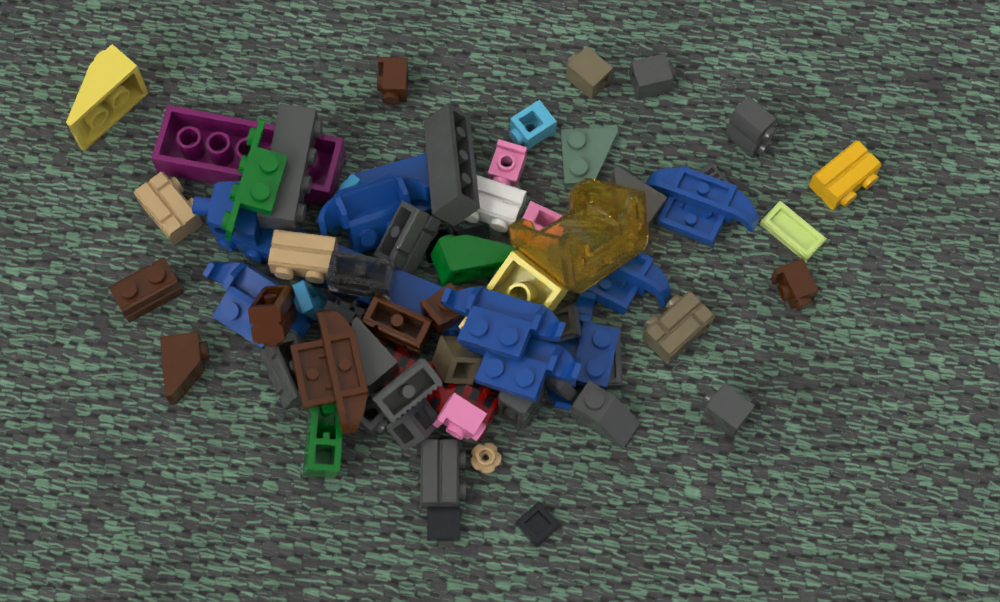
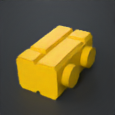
[809,140,881,210]

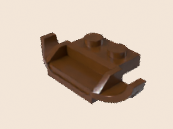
[290,309,368,435]

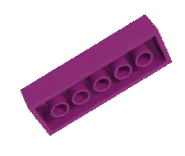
[151,105,346,205]

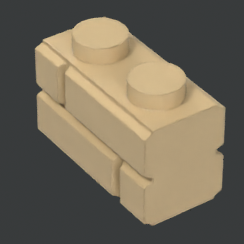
[134,172,203,245]
[268,229,339,284]

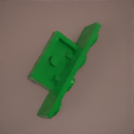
[221,119,288,241]

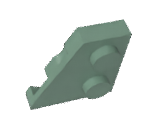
[561,127,618,188]

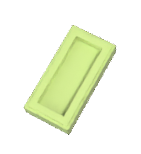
[760,201,827,262]

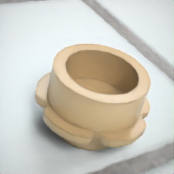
[470,443,502,474]

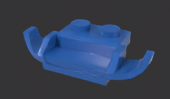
[645,165,759,247]
[318,173,431,253]
[556,232,671,315]
[202,261,312,349]
[441,286,566,362]
[546,291,620,411]
[456,326,582,403]

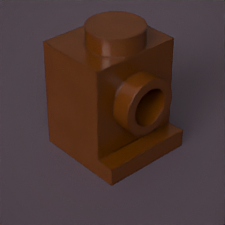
[377,57,409,105]
[770,258,819,311]
[420,283,465,336]

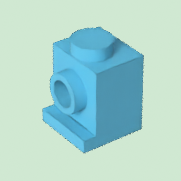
[509,100,557,150]

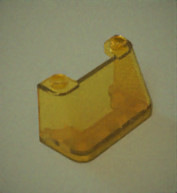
[508,178,649,293]

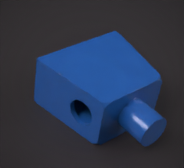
[192,181,262,247]

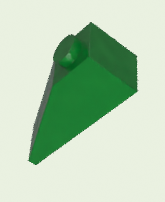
[430,234,534,287]
[303,404,343,478]

